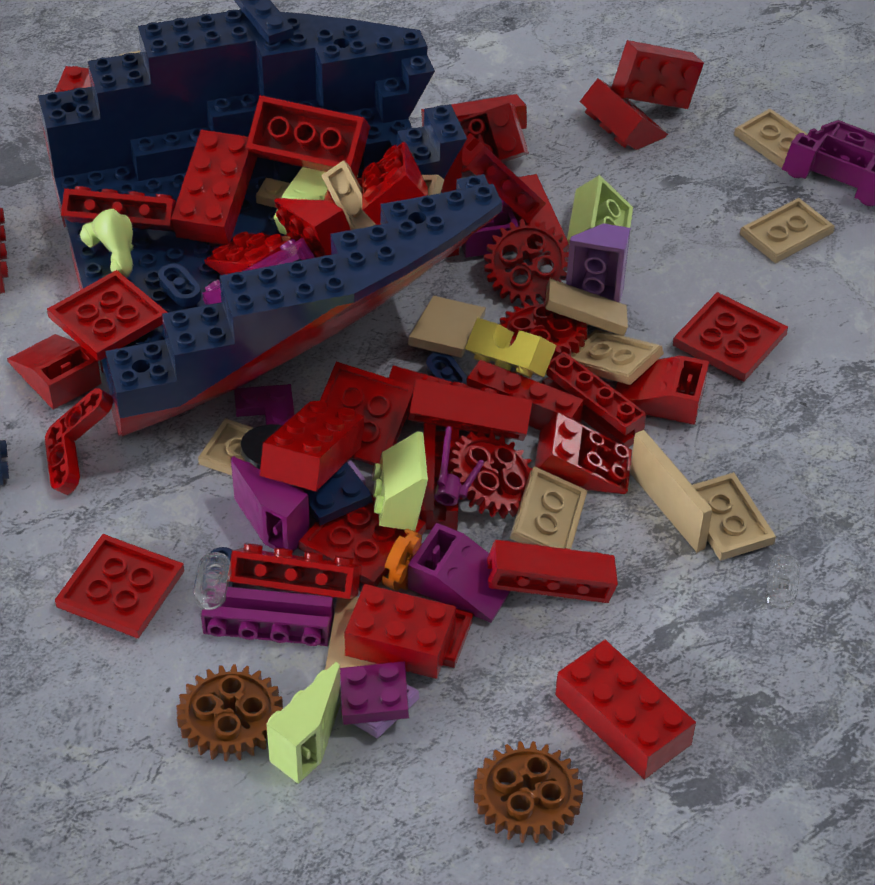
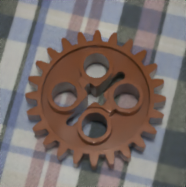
[176,664,283,761]
[474,741,584,843]

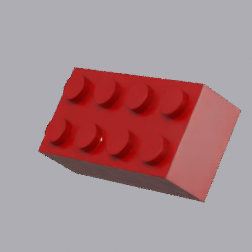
[246,95,370,179]
[171,130,257,245]
[260,401,365,491]
[555,639,696,780]

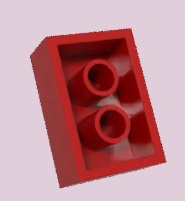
[612,40,704,109]
[344,584,456,679]

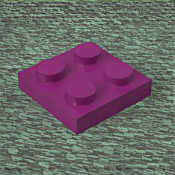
[340,661,409,725]

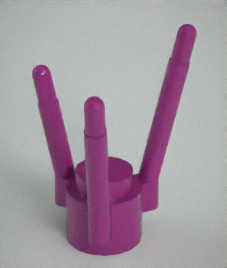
[434,426,484,506]

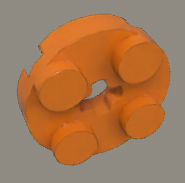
[382,529,422,591]

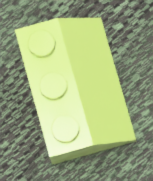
[567,175,633,244]
[372,431,428,531]

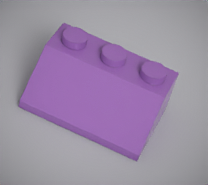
[566,223,631,303]

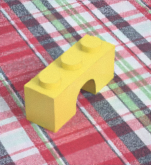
[465,318,557,378]

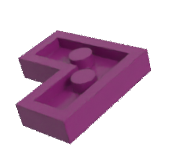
[234,384,294,425]

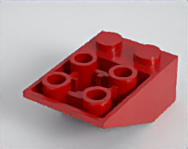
[458,103,529,173]
[362,141,428,225]
[274,198,351,258]
[204,232,294,275]
[7,334,102,410]
[615,356,709,425]
[535,413,632,494]

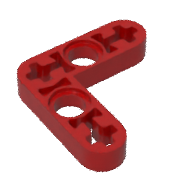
[45,388,113,495]

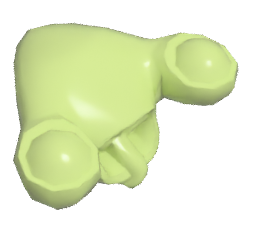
[80,209,133,278]

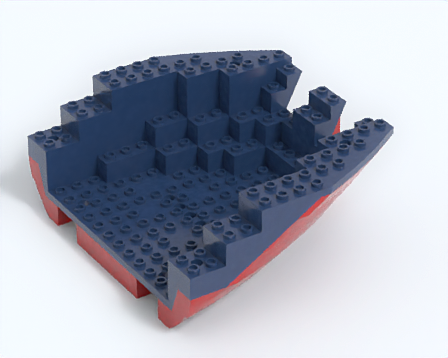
[38,9,502,436]

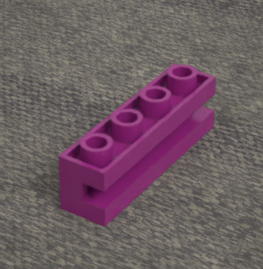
[201,585,334,646]

